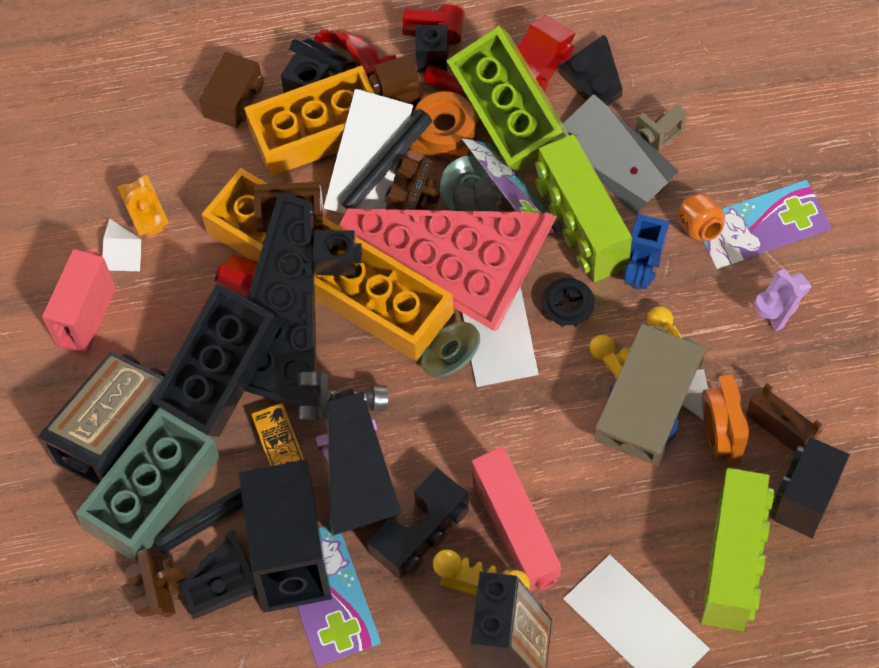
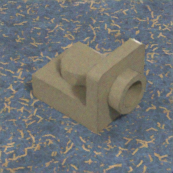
[636,105,687,152]

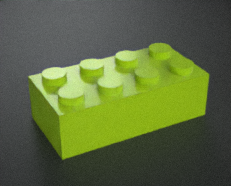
[447,26,570,172]
[535,134,632,283]
[701,468,774,632]

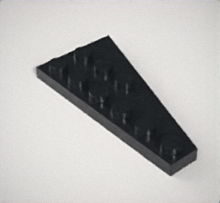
[245,193,317,407]

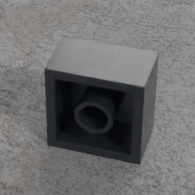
[772,437,850,539]

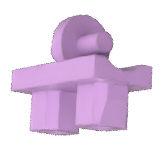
[754,269,811,332]

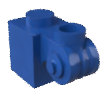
[622,214,670,289]

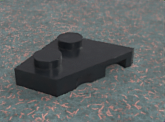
[558,35,623,106]
[179,530,258,620]

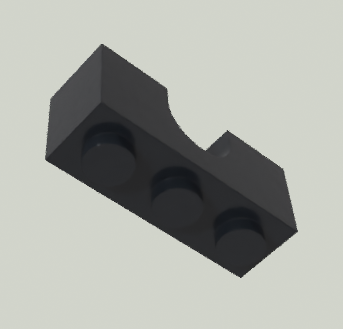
[367,468,469,580]

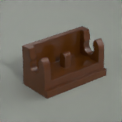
[254,182,323,233]
[746,383,823,452]

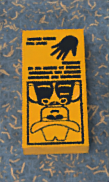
[251,403,304,466]

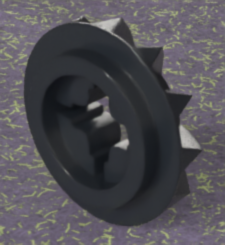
[542,278,595,328]

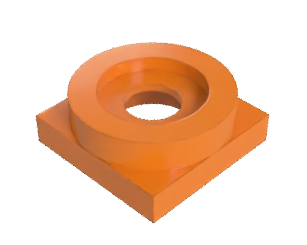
[408,91,481,161]
[702,374,749,466]

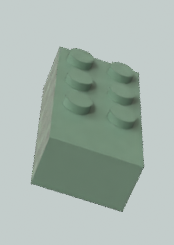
[76,408,219,562]

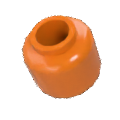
[677,193,726,241]

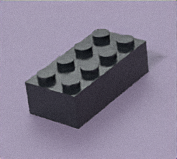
[151,283,285,437]

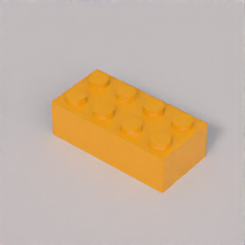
[244,66,375,177]

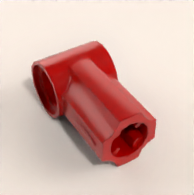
[402,4,465,45]

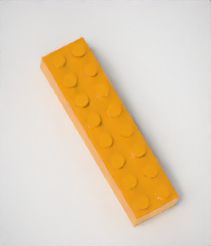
[201,168,454,362]

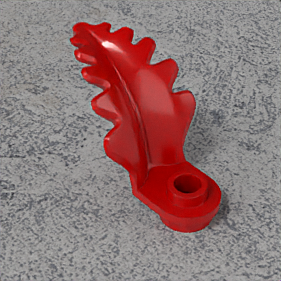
[313,29,397,78]

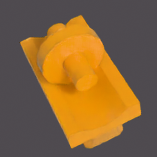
[117,175,169,237]

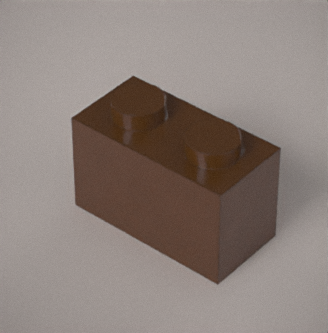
[199,52,264,128]

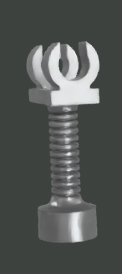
[297,372,388,420]

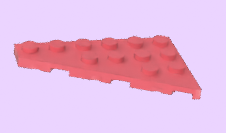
[339,208,557,331]

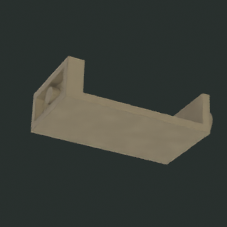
[594,324,706,466]

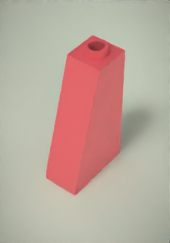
[472,446,561,591]

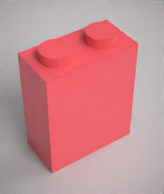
[42,249,116,355]

